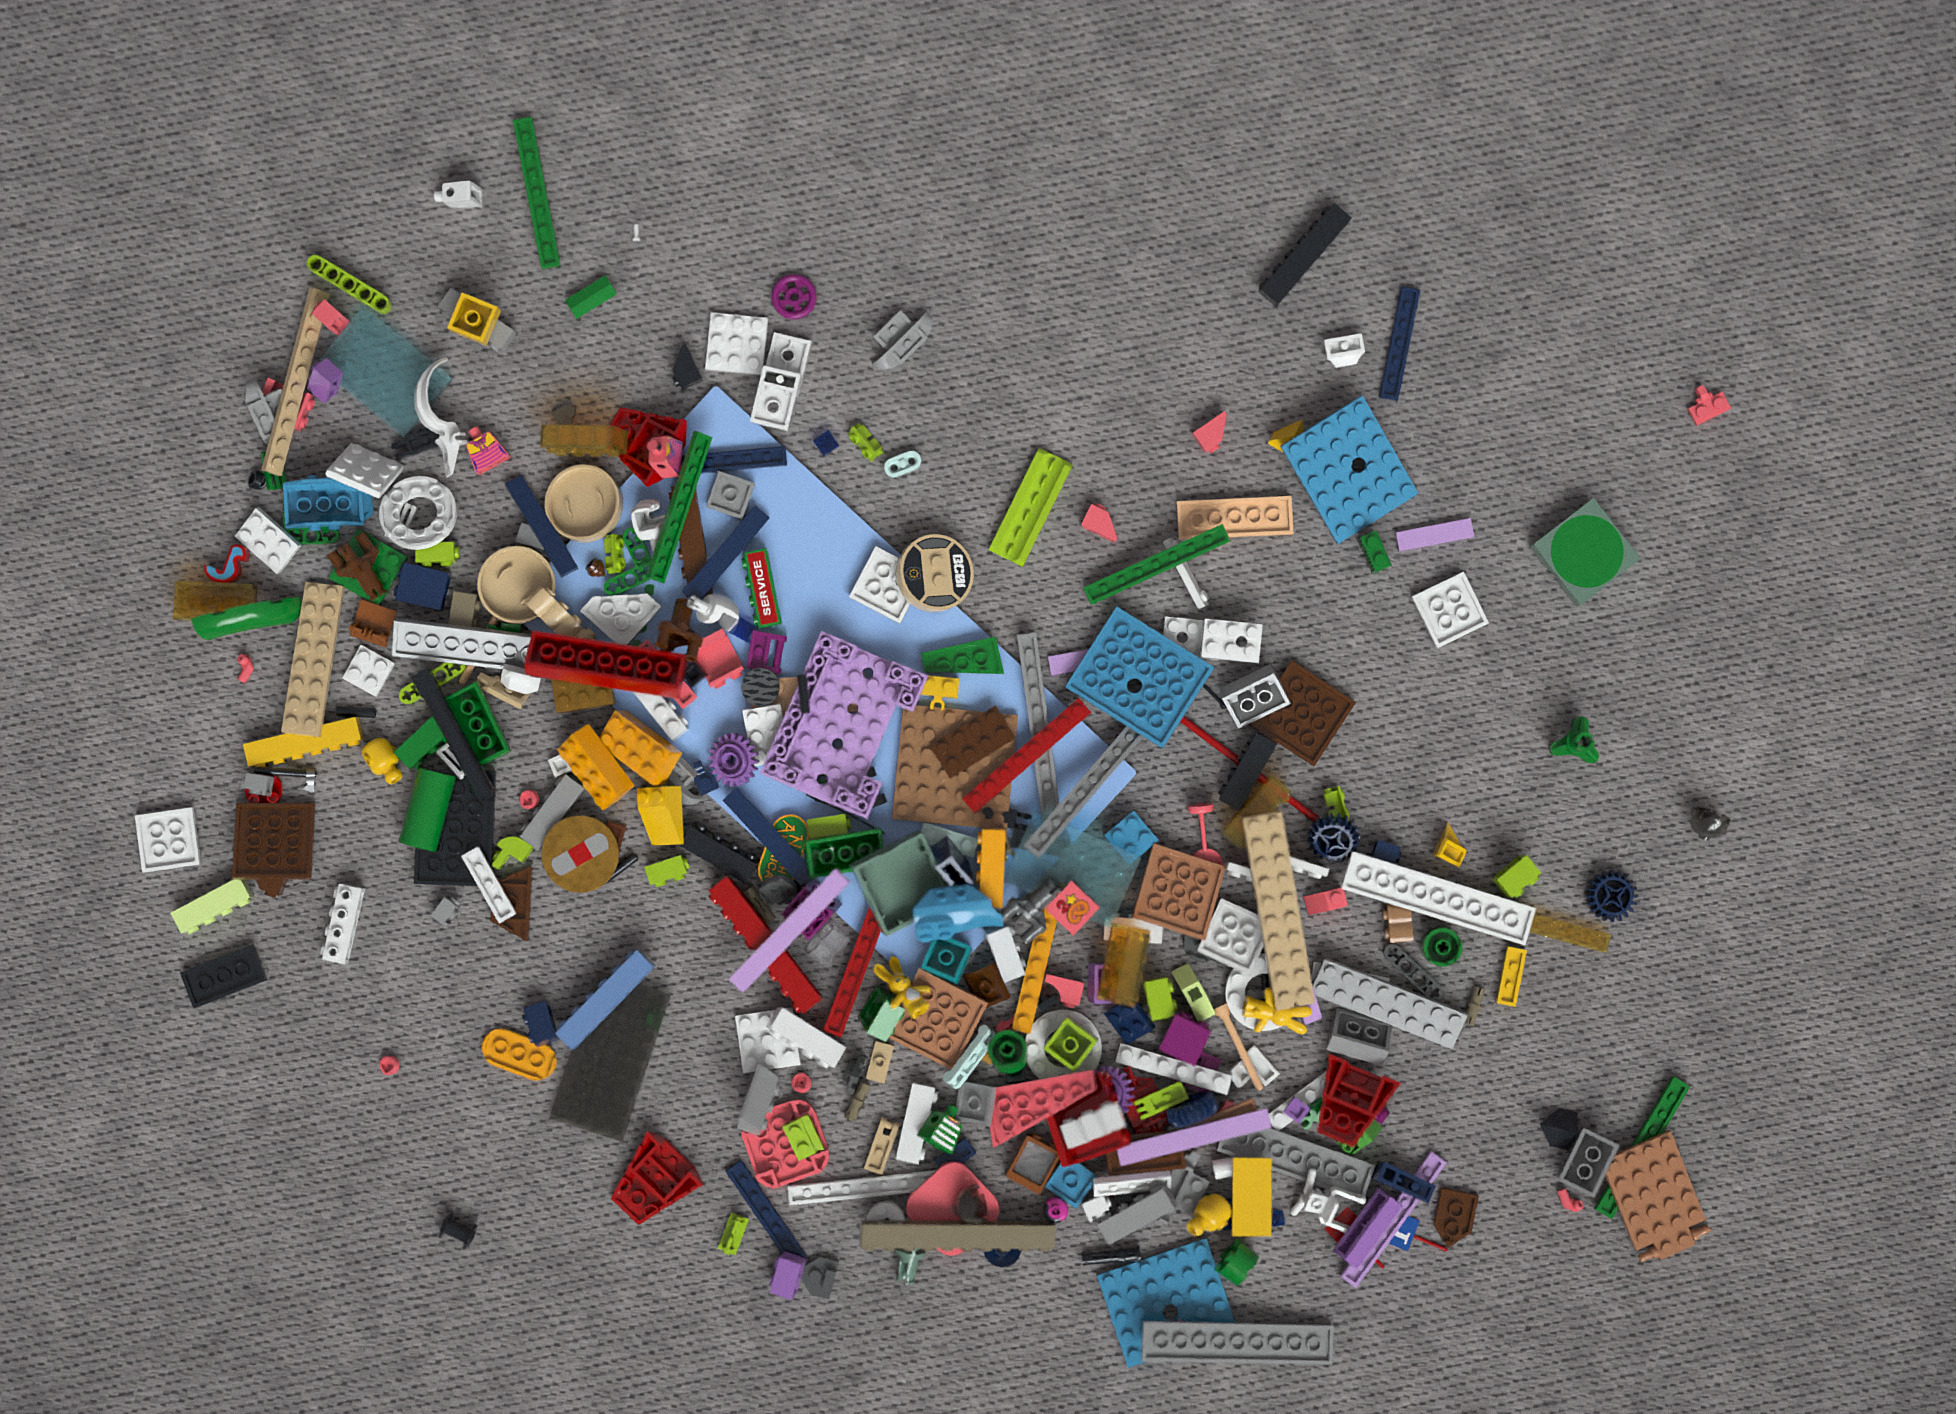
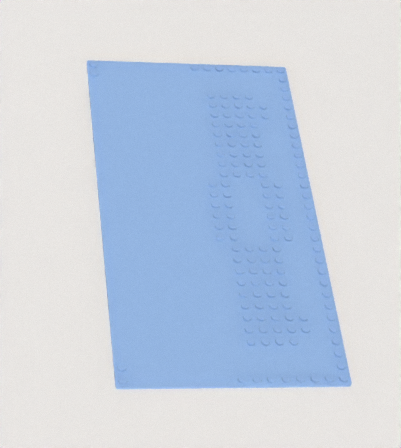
[523,386,1136,983]

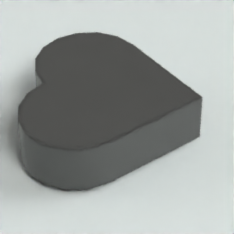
[551,405,576,430]

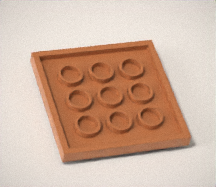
[1131,843,1225,940]
[888,967,988,1069]

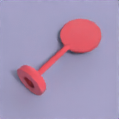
[1187,803,1223,866]

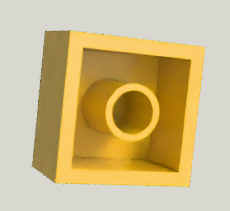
[447,293,501,346]

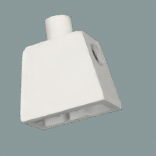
[434,181,482,208]

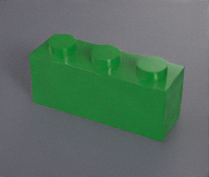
[394,716,447,769]

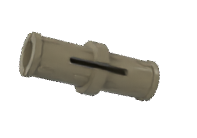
[744,887,776,924]
[1465,986,1486,1026]
[844,1081,871,1122]

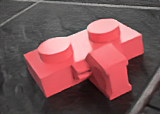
[1687,385,1731,426]

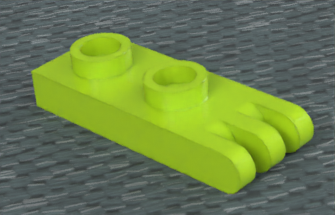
[1133,1080,1189,1120]

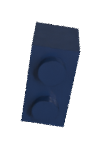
[522,1001,560,1047]

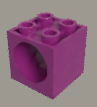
[781,878,842,940]
[1159,1011,1212,1066]

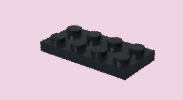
[180,944,267,1009]

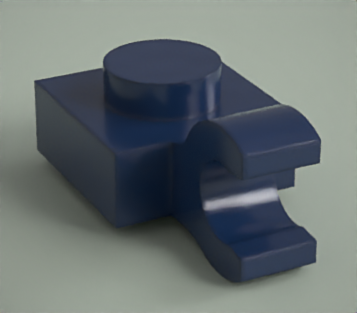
[693,761,719,796]

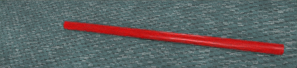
[1180,716,1320,822]

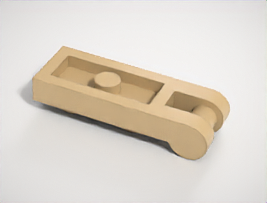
[864,1117,900,1175]

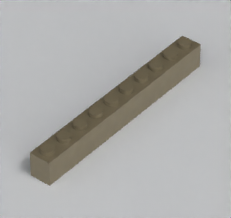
[859,1220,1056,1252]

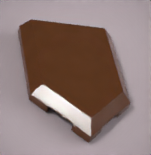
[1433,1187,1479,1248]

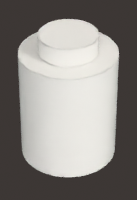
[1212,1156,1234,1180]

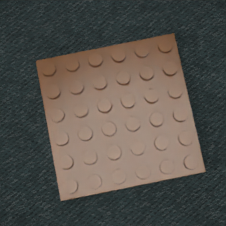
[892,705,1018,830]

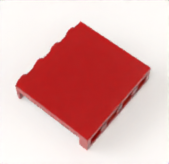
[1047,1071,1131,1168]

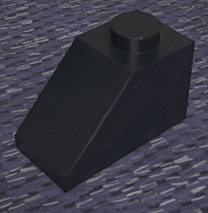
[672,344,703,390]

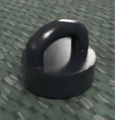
[248,470,267,490]

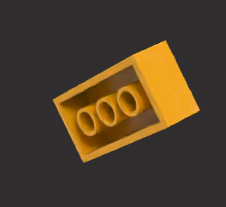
[599,710,683,785]
[557,724,635,811]
[976,828,1006,908]

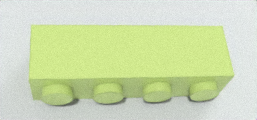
[171,880,254,935]

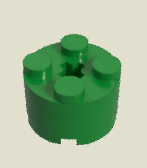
[1420,927,1463,967]
[988,1030,1028,1074]
[1214,1238,1259,1286]

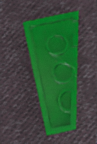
[921,636,1004,674]

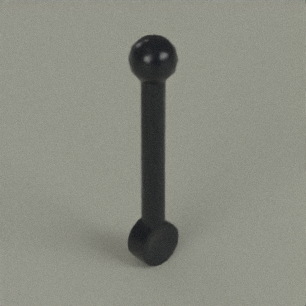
[1203,684,1227,709]

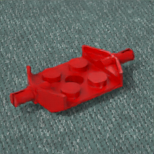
[1123,1066,1168,1133]

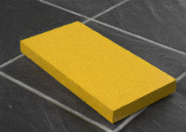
[1232,1157,1272,1236]

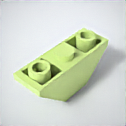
[1171,963,1215,1022]

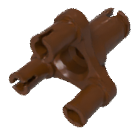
[326,532,387,601]
[655,598,703,662]

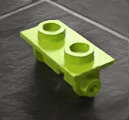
[847,423,884,462]
[604,534,625,574]
[1323,786,1350,821]
[718,1212,749,1256]

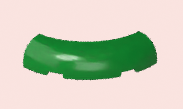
[191,597,301,640]

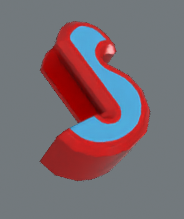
[204,544,250,585]

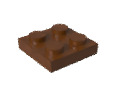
[964,962,1011,1009]

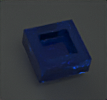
[813,430,840,457]

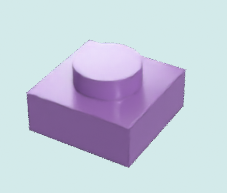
[1283,1096,1311,1124]

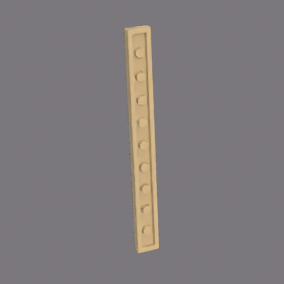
[261,287,330,476]

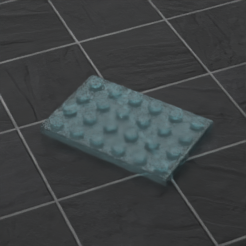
[317,306,453,438]
[1004,810,1141,928]

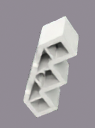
[1060,1101,1125,1149]

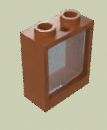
[1005,1133,1059,1195]

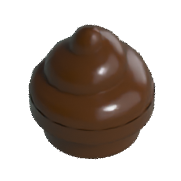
[585,558,605,577]

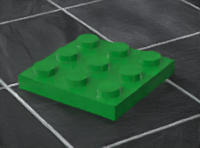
[329,528,408,605]

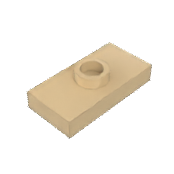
[866,1041,894,1083]

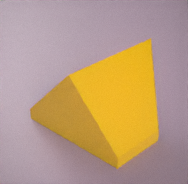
[1268,419,1304,452]
[1432,822,1467,868]

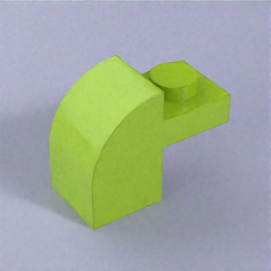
[492,837,534,870]

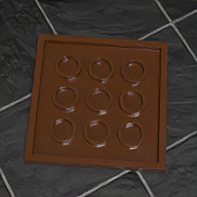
[1249,660,1356,767]
[232,803,316,880]

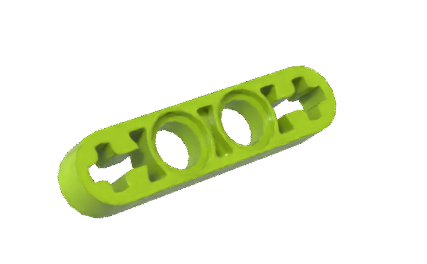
[399,662,467,704]

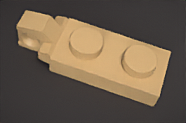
[476,672,530,709]

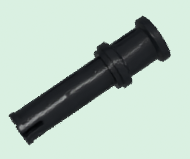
[1082,1246,1141,1266]

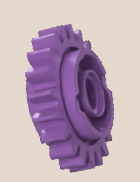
[708,733,760,787]
[1094,1066,1135,1113]

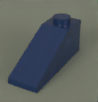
[1371,1161,1436,1204]

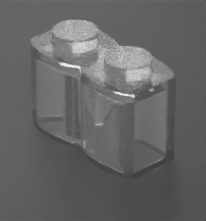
[804,921,850,967]

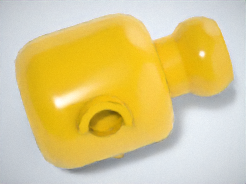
[361,737,402,785]
[1187,1194,1232,1236]

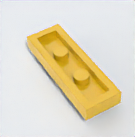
[1496,946,1527,1007]

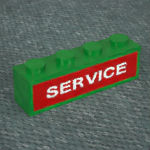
[741,548,783,629]

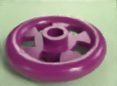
[771,274,817,319]

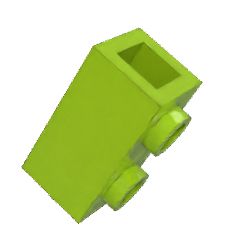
[415,542,460,567]
[807,814,852,839]
[644,855,690,888]

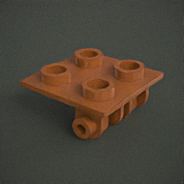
[349,599,397,648]

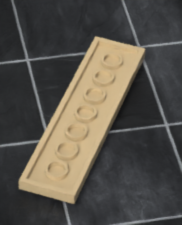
[281,582,345,737]

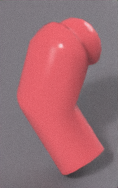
[237,654,254,683]
[1557,1188,1583,1212]

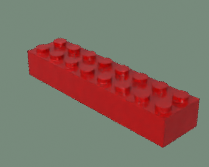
[524,630,687,699]
[708,876,823,1014]

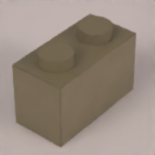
[448,591,482,628]

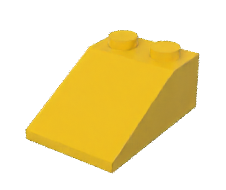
[637,786,684,846]

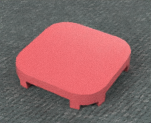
[741,1099,830,1189]
[906,1161,999,1256]

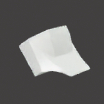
[1323,333,1365,368]
[500,664,541,694]

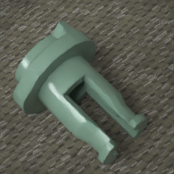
[895,1248,926,1285]

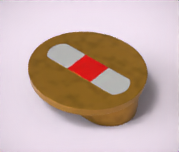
[541,816,619,893]

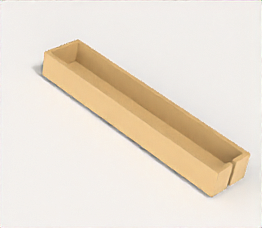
[1241,810,1315,1010]

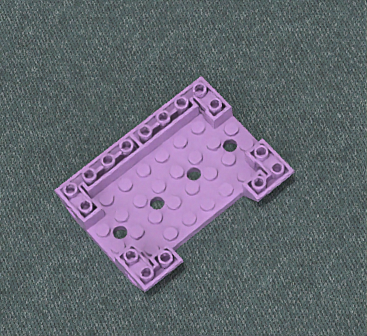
[760,631,928,819]

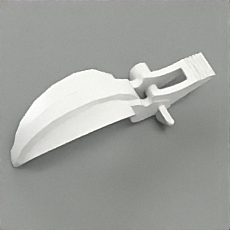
[414,357,467,477]

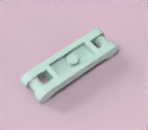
[943,1025,996,1089]

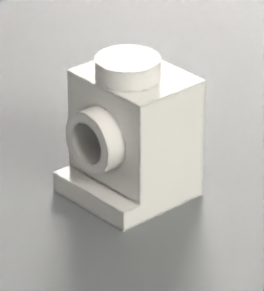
[1081,1196,1112,1222]

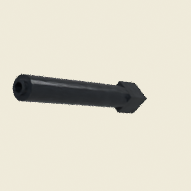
[410,668,495,801]

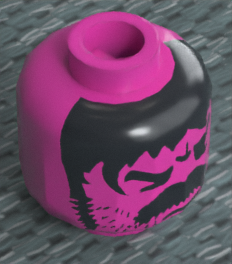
[1043,1196,1068,1223]

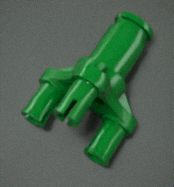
[1548,716,1599,764]

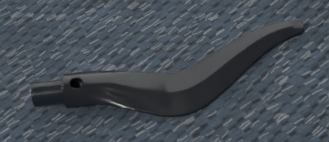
[806,794,885,834]

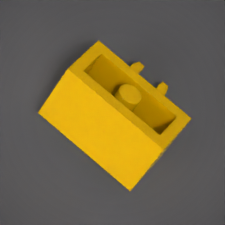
[920,675,959,711]

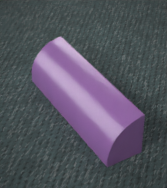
[1333,1188,1402,1269]

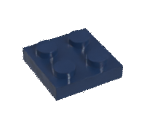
[1104,996,1156,1045]

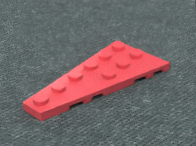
[989,1070,1098,1147]

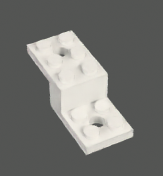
[750,332,812,431]
[1163,616,1263,663]
[1225,857,1329,882]

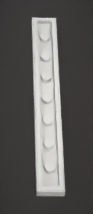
[787,1170,936,1205]

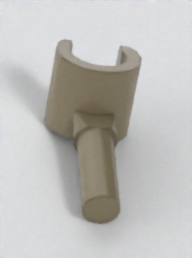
[1004,833,1016,862]

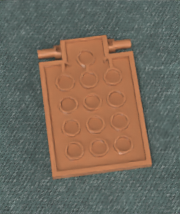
[1605,1130,1711,1262]

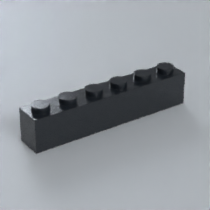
[1259,203,1352,307]

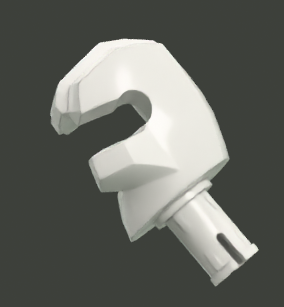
[631,499,666,552]
[687,594,739,632]

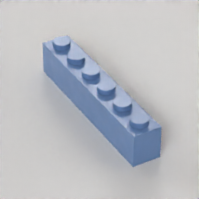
[555,950,656,1050]

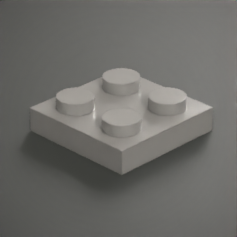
[706,471,755,520]
[954,1081,997,1126]

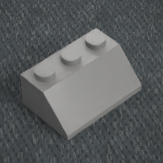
[1219,664,1291,729]
[1326,1008,1392,1066]
[737,1064,781,1136]
[1559,1128,1620,1198]

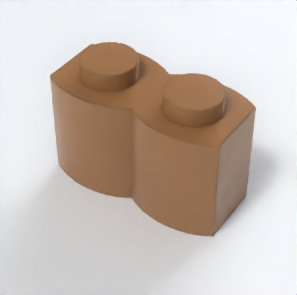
[1382,904,1413,943]

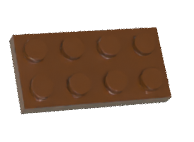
[930,705,1016,779]
[1106,1129,1186,1176]

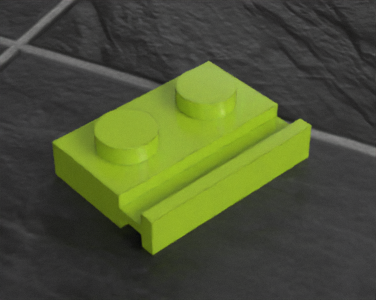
[782,1113,824,1161]

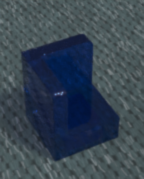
[729,617,755,644]

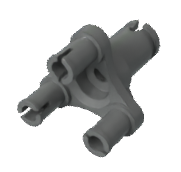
[999,877,1063,945]

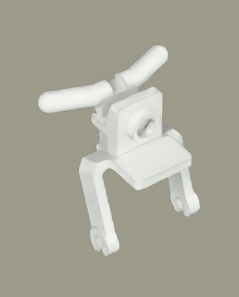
[1290,1168,1366,1233]

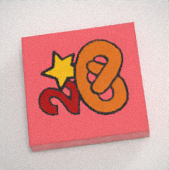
[1045,881,1100,935]

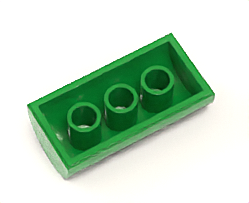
[445,681,512,766]
[398,767,456,852]
[803,828,884,879]

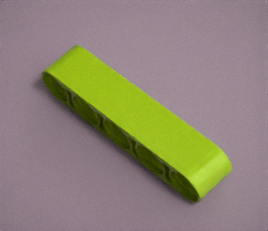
[307,255,392,314]

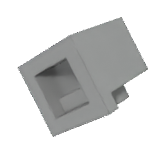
[242,773,274,796]
[431,896,461,927]

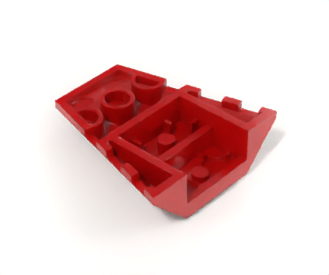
[601,407,687,487]
[1317,1054,1401,1147]
[611,1131,704,1225]

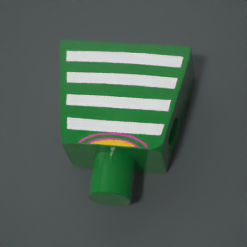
[917,1104,962,1155]

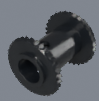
[439,1213,477,1250]

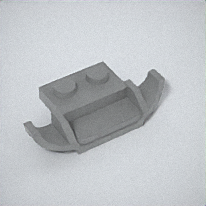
[872,310,933,371]
[245,378,282,445]
[657,757,703,805]
[1158,1151,1210,1225]

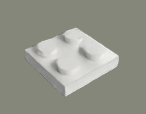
[343,645,396,697]

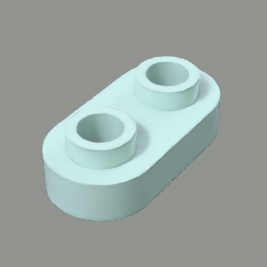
[884,451,921,478]

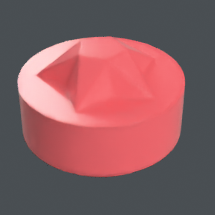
[520,790,540,809]
[380,1055,400,1075]
[792,1073,812,1093]

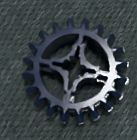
[1308,812,1360,862]
[1585,870,1638,922]
[1166,1091,1218,1128]

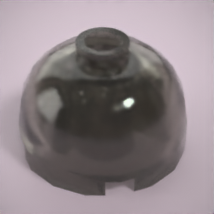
[1690,806,1731,841]
[952,1184,988,1224]

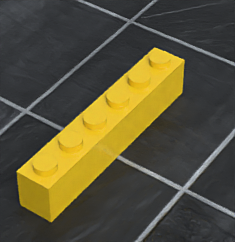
[243,717,364,767]

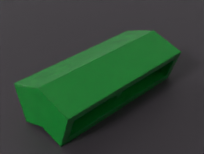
[565,275,617,319]

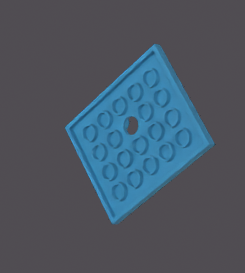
[1280,395,1419,544]
[1065,607,1214,749]
[1097,1238,1235,1368]

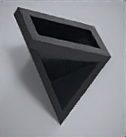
[1540,1108,1578,1150]

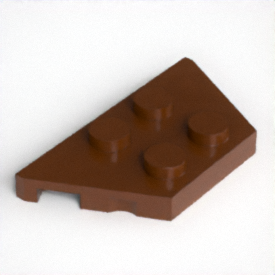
[490,867,533,941]

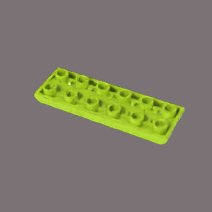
[989,448,1073,567]

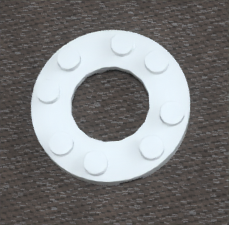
[379,476,457,550]
[1225,953,1297,1031]
[1025,1009,1102,1079]

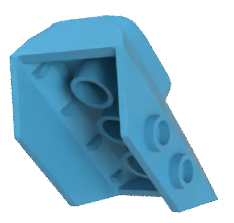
[283,476,373,531]
[913,885,1003,942]

